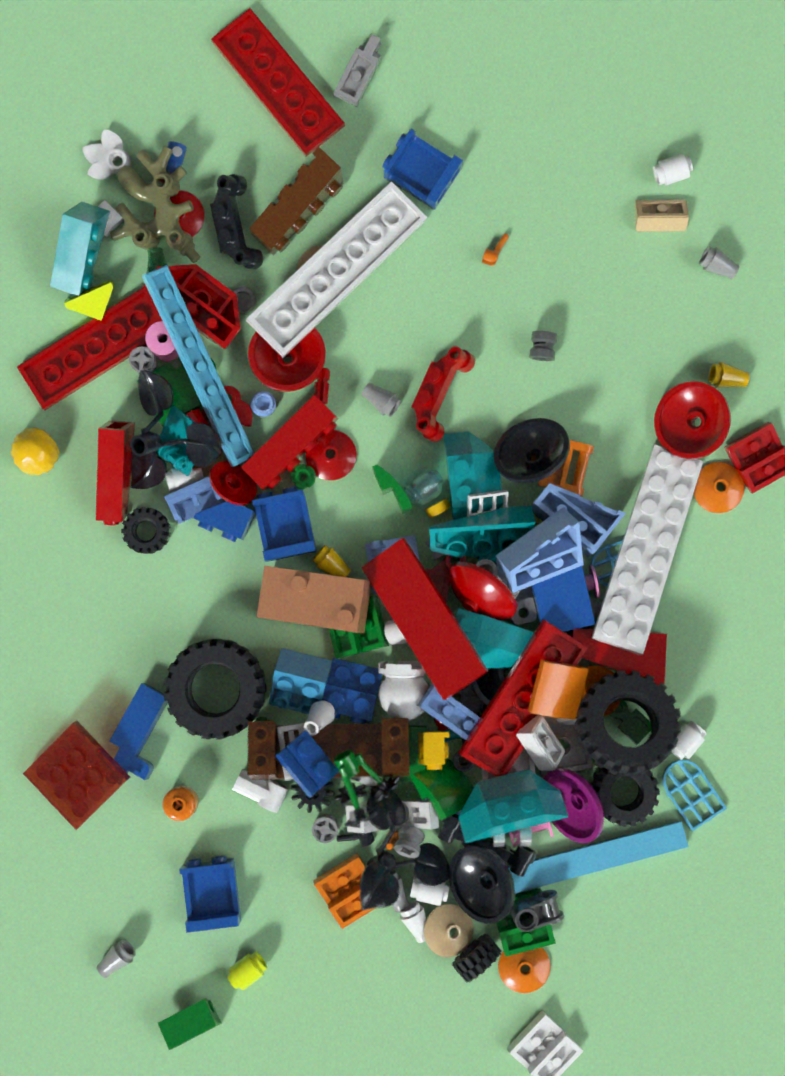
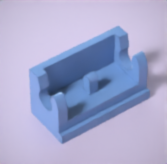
[164,477,225,524]

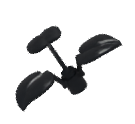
[130,370,221,489]
[360,786,450,910]

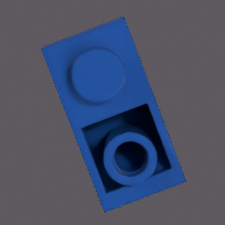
[194,501,256,542]

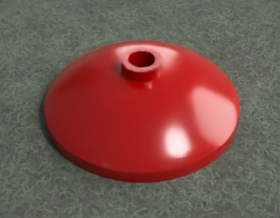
[248,328,326,392]
[654,381,731,459]
[448,562,517,620]

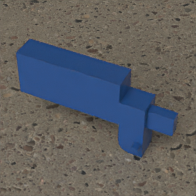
[109,683,168,783]

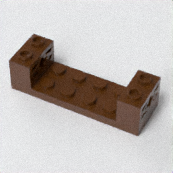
[248,718,409,780]

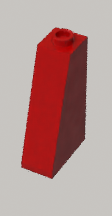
[96,420,135,525]
[566,628,667,686]

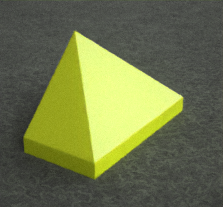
[64,279,114,321]

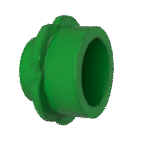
[290,464,315,490]

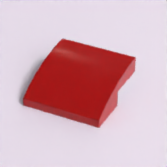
[724,422,785,494]

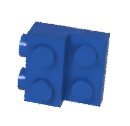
[323,658,382,724]

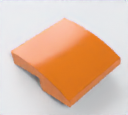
[528,659,589,719]
[313,853,375,929]

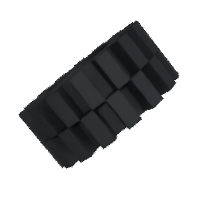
[121,507,171,554]
[452,933,502,983]

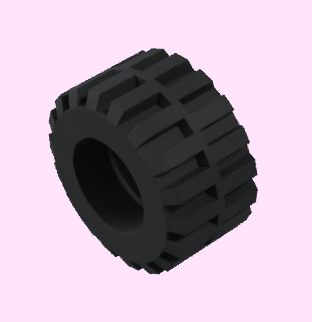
[590,767,660,827]

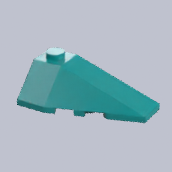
[429,506,535,562]
[456,609,535,668]

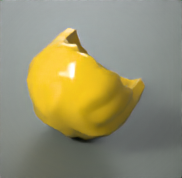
[11,427,60,476]

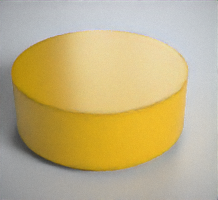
[424,498,451,518]

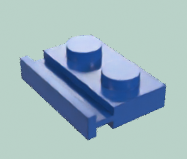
[275,730,339,797]

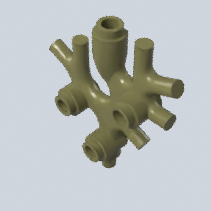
[110,146,200,263]

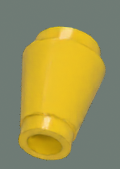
[708,362,749,387]
[312,545,351,577]

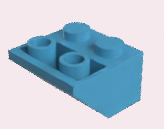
[269,648,332,714]

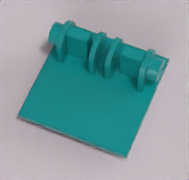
[157,405,196,476]

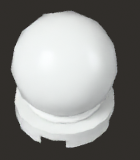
[379,661,429,721]

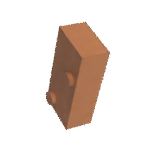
[257,566,372,633]

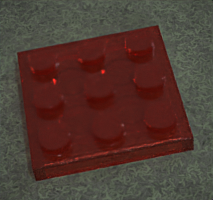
[23,721,130,830]

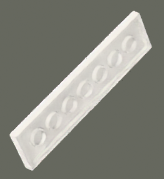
[246,181,428,357]
[591,445,703,655]

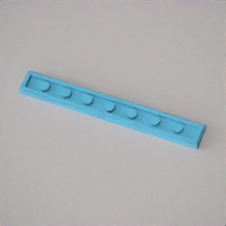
[142,265,255,467]
[507,821,688,893]

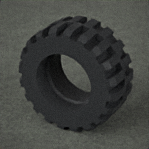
[163,639,266,740]
[575,670,682,776]

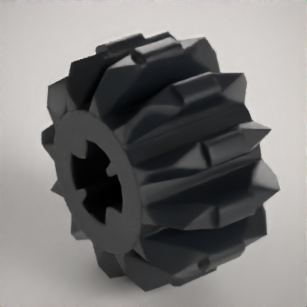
[291,780,335,813]

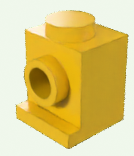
[418,731,449,770]

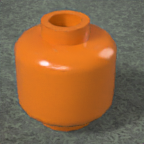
[163,785,198,821]

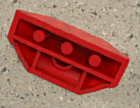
[143,264,241,349]

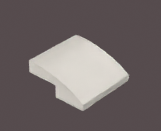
[507,1010,583,1076]

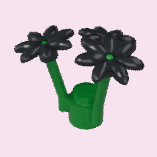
[333,750,400,826]

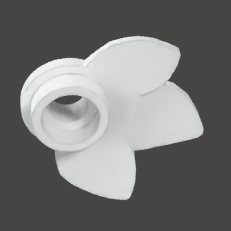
[82,129,131,180]

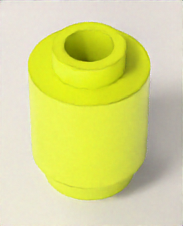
[227,951,268,990]

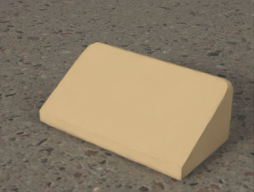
[635,200,689,232]

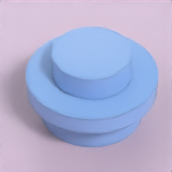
[251,391,276,417]

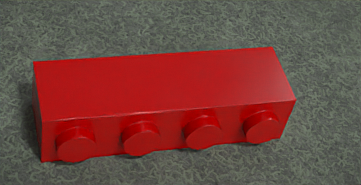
[241,394,339,490]

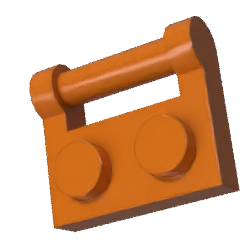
[538,440,594,497]

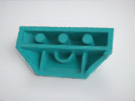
[443,431,503,520]
[458,769,568,843]

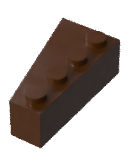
[249,146,343,255]

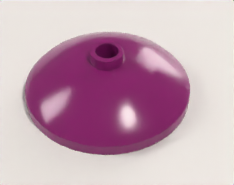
[543,768,604,843]

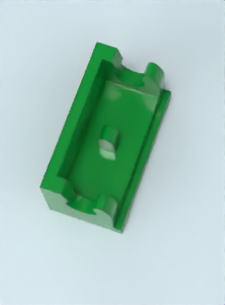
[158,998,222,1050]

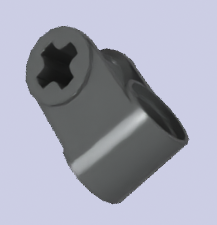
[511,890,564,932]

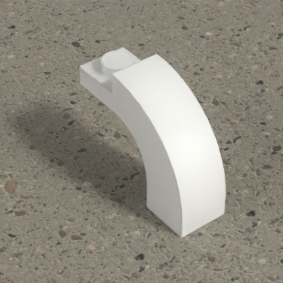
[345,798,439,833]

